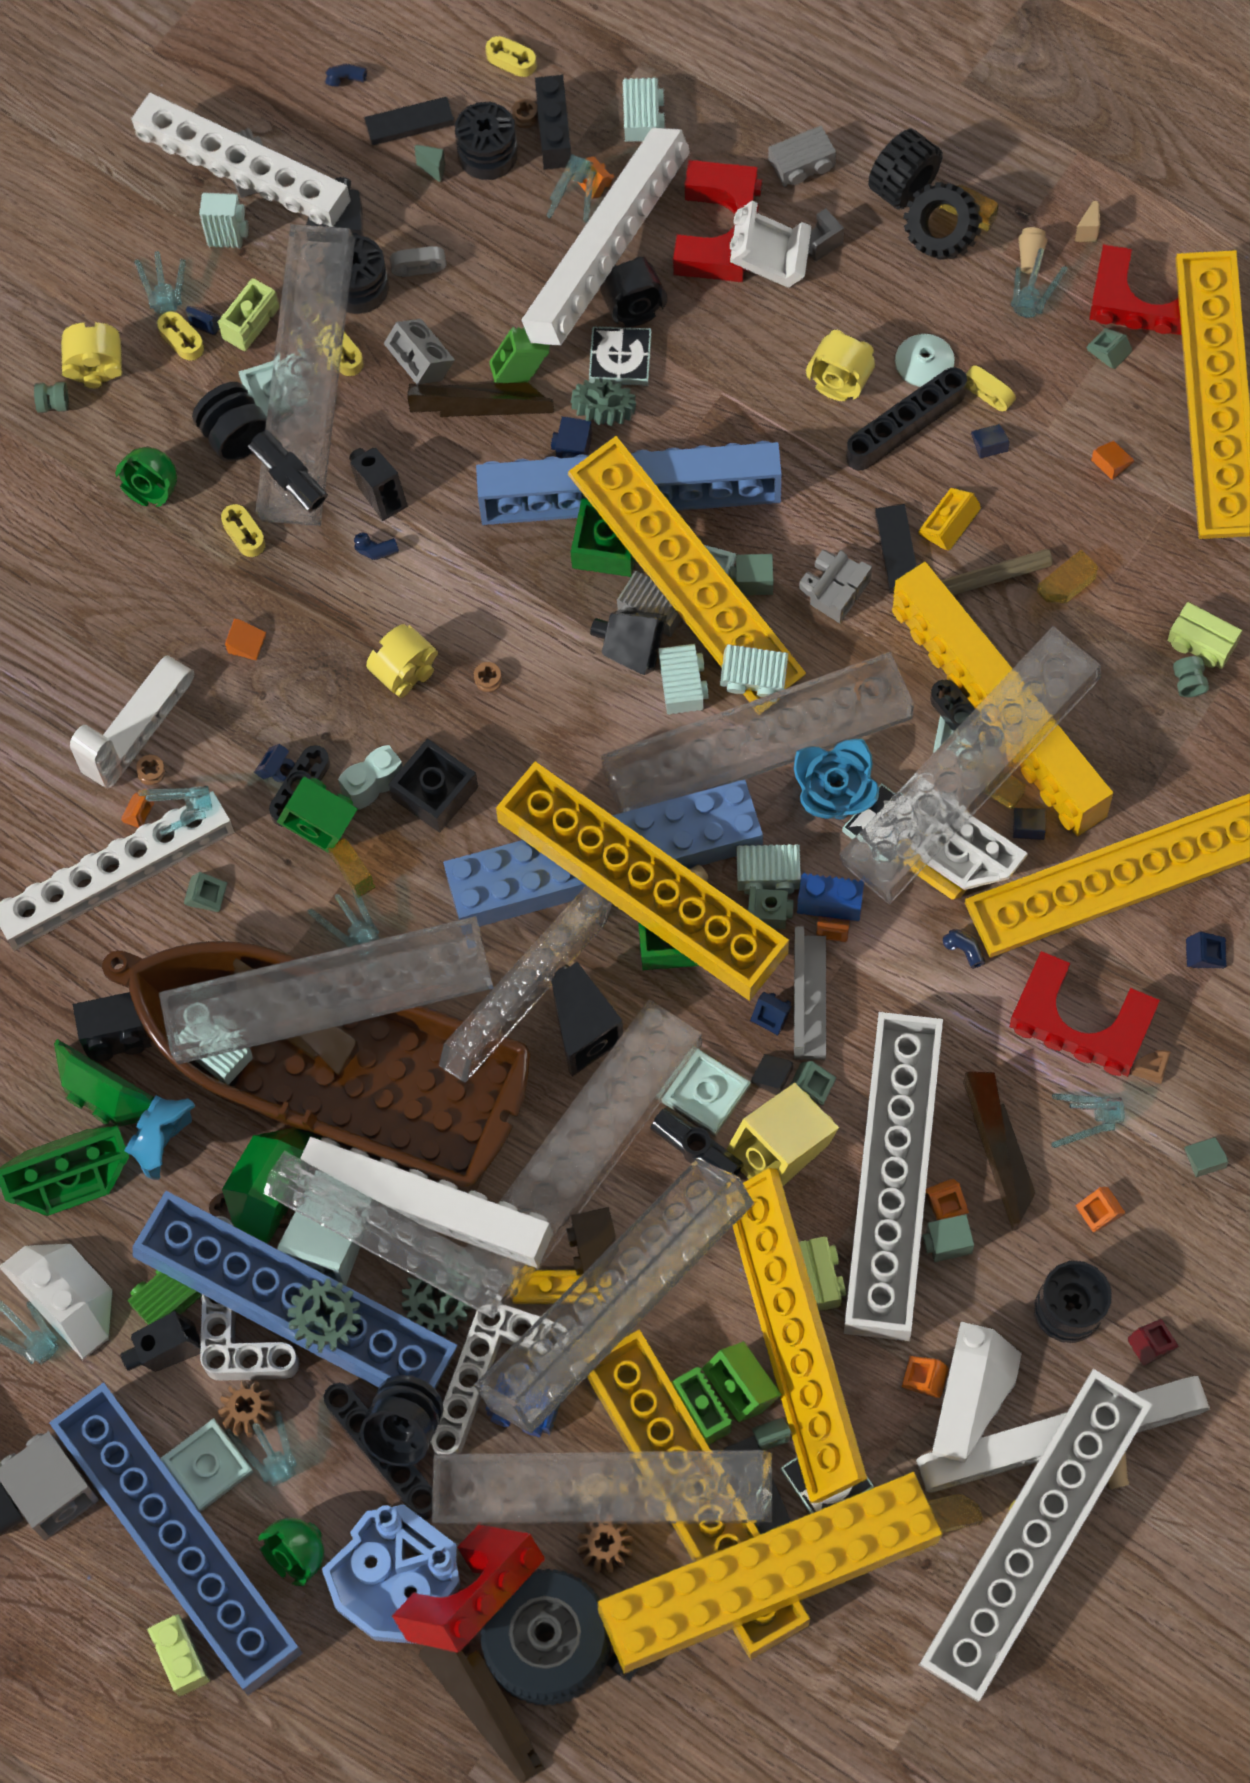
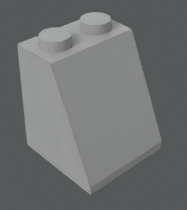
[0,1431,99,1541]

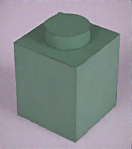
[730,554,773,595]
[922,1214,974,1262]

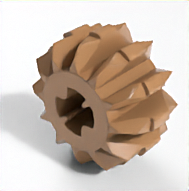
[218,1380,275,1437]
[577,1516,634,1574]

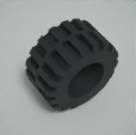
[868,128,943,210]
[903,182,982,260]

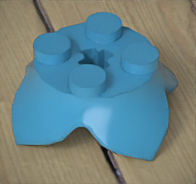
[794,739,879,819]
[124,1095,195,1180]

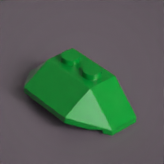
[54,1038,154,1127]
[0,1126,129,1216]
[222,1127,322,1244]

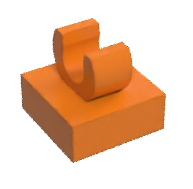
[575,156,615,199]

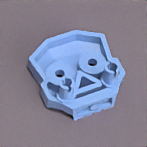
[322,1504,460,1644]

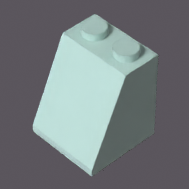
[277,1188,372,1286]

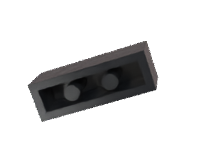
[535,75,572,170]

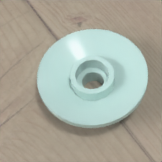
[895,334,954,387]

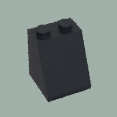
[551,962,624,1077]

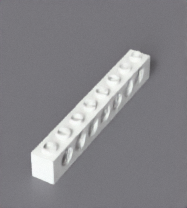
[131,93,350,228]
[0,791,234,951]

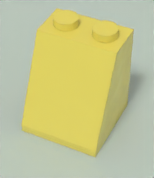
[726,1082,839,1186]

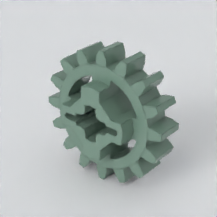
[571,379,636,426]
[402,1263,473,1335]
[288,1278,361,1353]

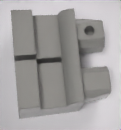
[799,550,872,623]

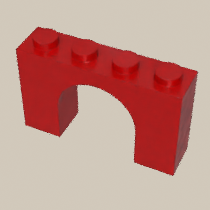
[673,160,763,282]
[1089,244,1182,335]
[1009,951,1160,1077]
[392,1524,545,1653]

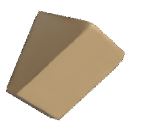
[1075,201,1100,242]

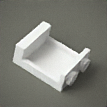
[730,201,812,288]

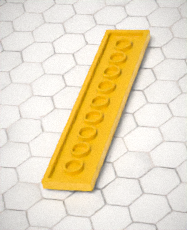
[1175,250,1250,539]
[567,436,807,712]
[965,793,1250,958]
[723,1168,867,1503]

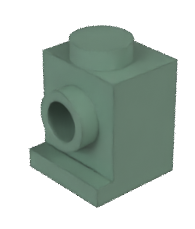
[748,886,794,929]

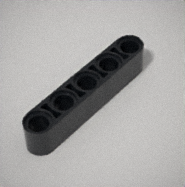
[846,367,967,471]
[324,1383,439,1520]

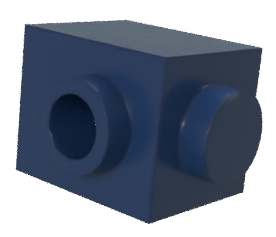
[551,416,592,458]

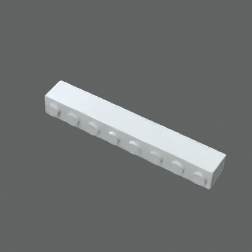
[294,1137,553,1268]

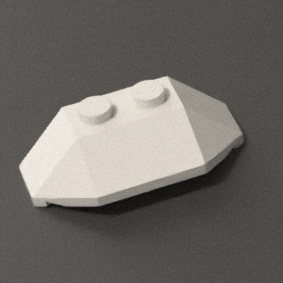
[907,784,1028,890]
[0,1244,112,1360]

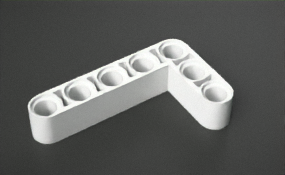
[70,655,194,789]
[200,1216,300,1381]
[431,1301,569,1461]

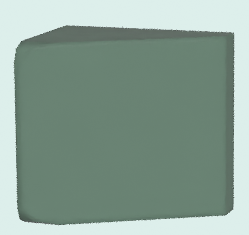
[414,145,446,182]
[1086,328,1132,369]
[184,872,227,912]
[789,1061,837,1105]
[1184,1137,1229,1178]
[752,1418,791,1452]

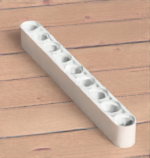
[916,1376,1210,1493]

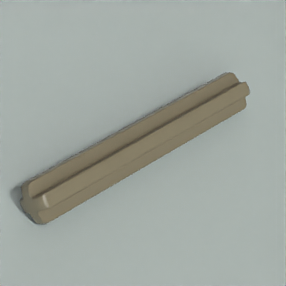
[941,549,1053,595]

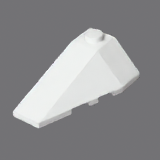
[932,1322,1022,1463]

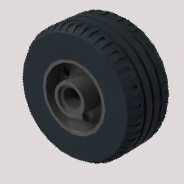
[481,1569,612,1706]

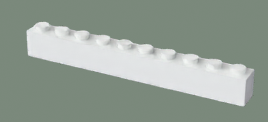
[521,128,690,346]

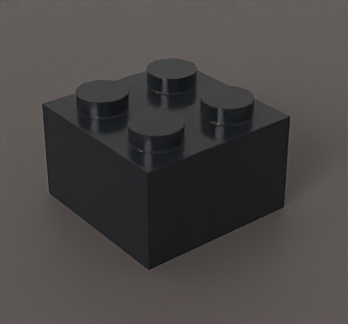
[388,738,478,833]
[73,992,152,1061]

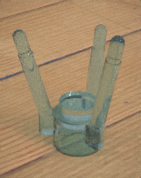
[547,154,596,223]
[1011,248,1067,318]
[135,251,186,314]
[137,786,213,835]
[307,887,380,953]
[1051,1093,1124,1148]
[0,1300,59,1365]
[225,1411,297,1486]

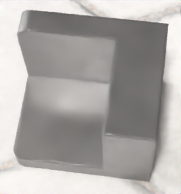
[808,208,844,262]

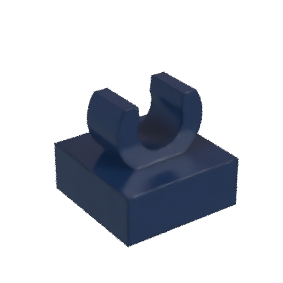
[254,744,295,783]
[750,992,792,1035]

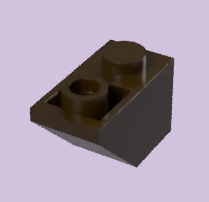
[566,1207,617,1287]

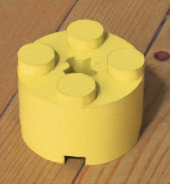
[61,322,122,388]
[806,330,875,401]
[367,624,438,698]

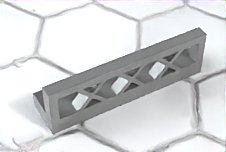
[794,927,826,1060]

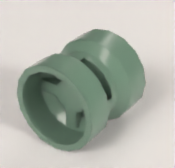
[34,382,69,413]
[1173,656,1209,697]

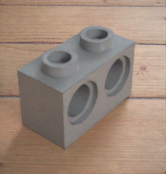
[384,319,455,385]

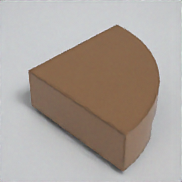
[1130,1050,1171,1084]

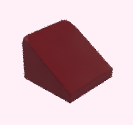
[1128,1318,1179,1366]

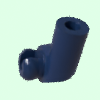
[325,63,367,87]
[354,532,399,560]
[943,929,985,969]

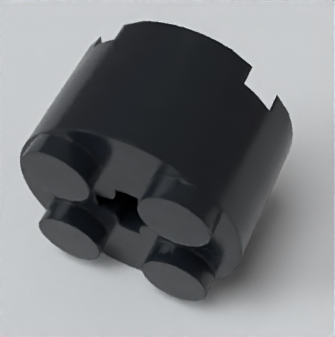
[600,256,667,327]

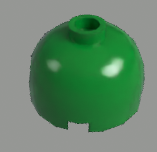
[115,446,177,507]
[258,1517,324,1586]

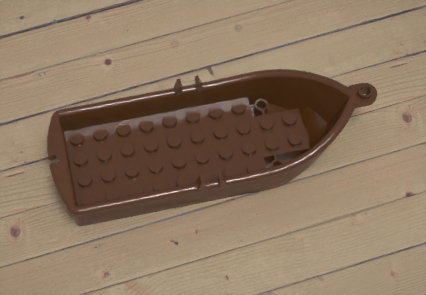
[102,941,530,1193]

